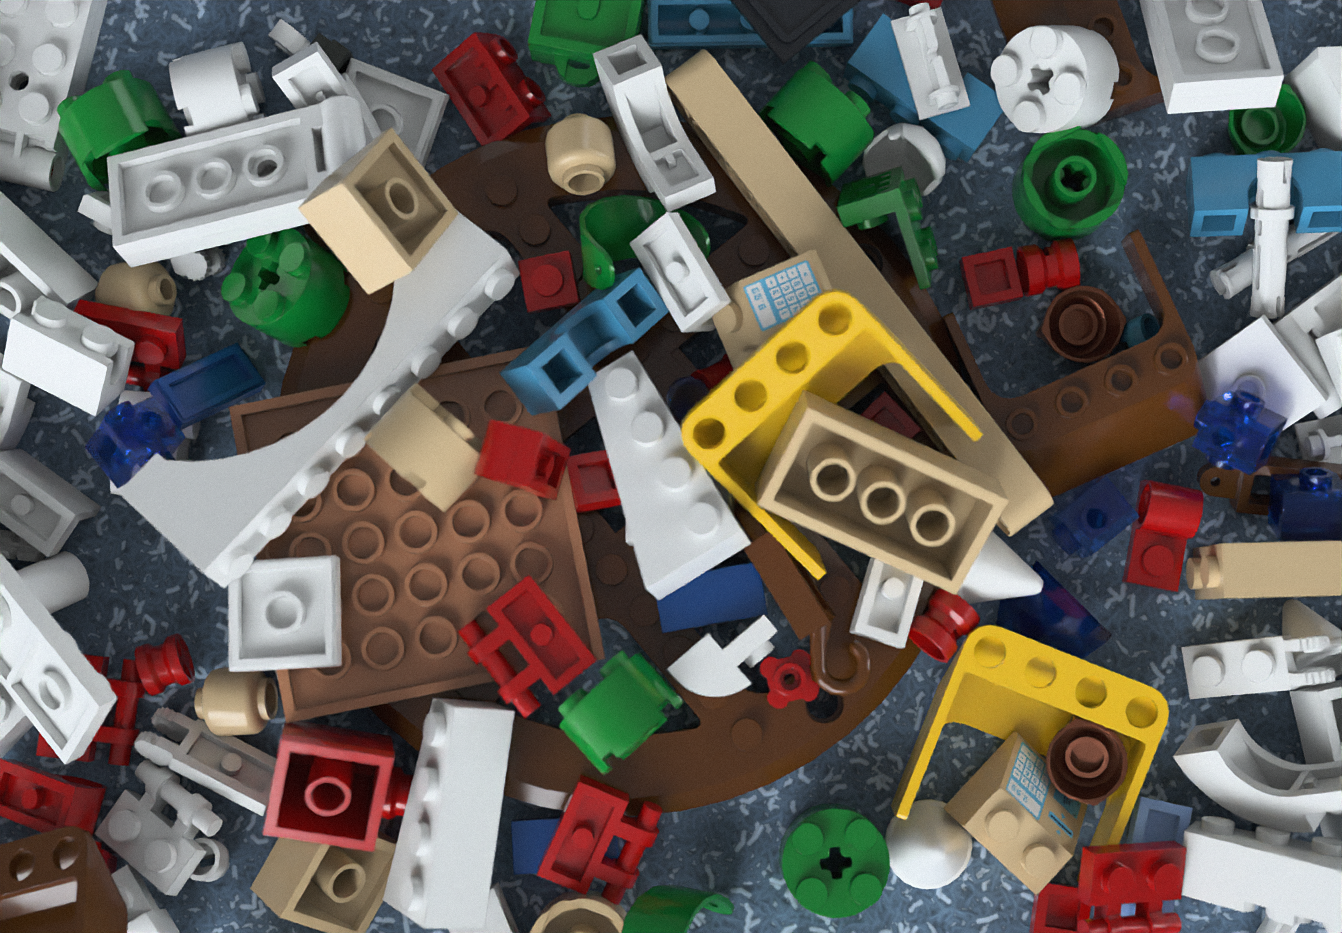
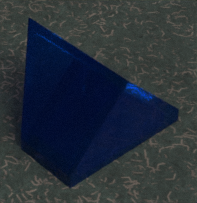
[996,560,1112,659]

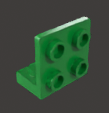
[837,165,939,290]

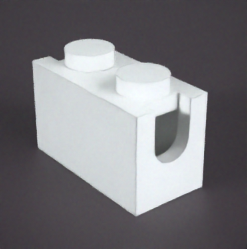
[2,295,135,416]

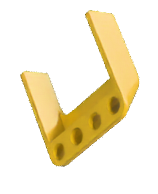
[681,289,983,580]
[891,624,1169,883]

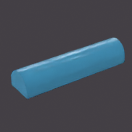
[648,0,853,50]

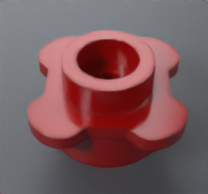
[760,649,819,709]

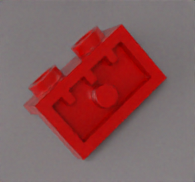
[431,32,551,146]

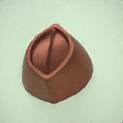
[1035,286,1126,363]
[1046,715,1128,806]

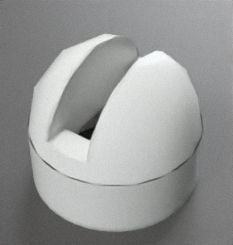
[189,838,230,882]

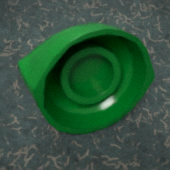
[1228,84,1306,155]

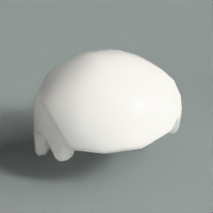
[862,123,946,196]

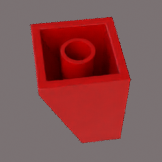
[263,720,394,852]

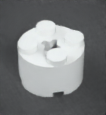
[991,25,1119,133]
[169,41,266,137]

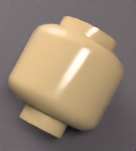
[545,113,616,195]
[95,261,177,316]
[194,667,278,736]

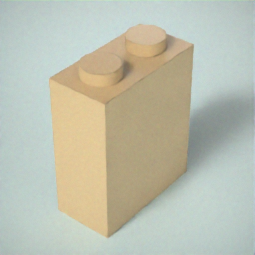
[1186,541,1342,600]

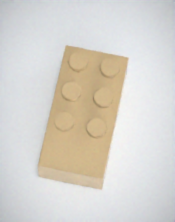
[755,389,1009,595]

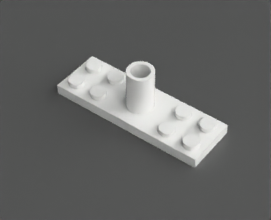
[0,551,117,765]

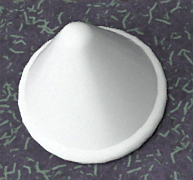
[957,530,1044,604]
[1282,599,1342,690]
[885,799,973,889]

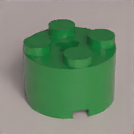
[757,61,875,187]
[57,70,183,191]
[1012,126,1128,241]
[221,228,350,348]
[558,650,684,776]
[779,803,890,918]

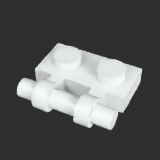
[95,759,223,896]

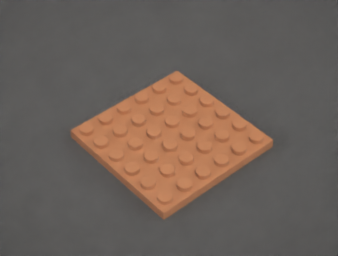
[229,347,606,723]

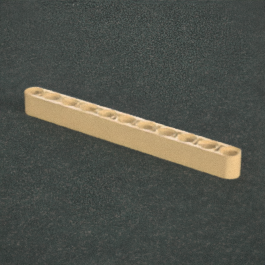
[664,49,1054,537]

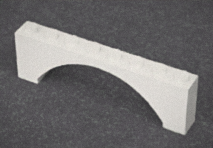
[118,211,520,588]

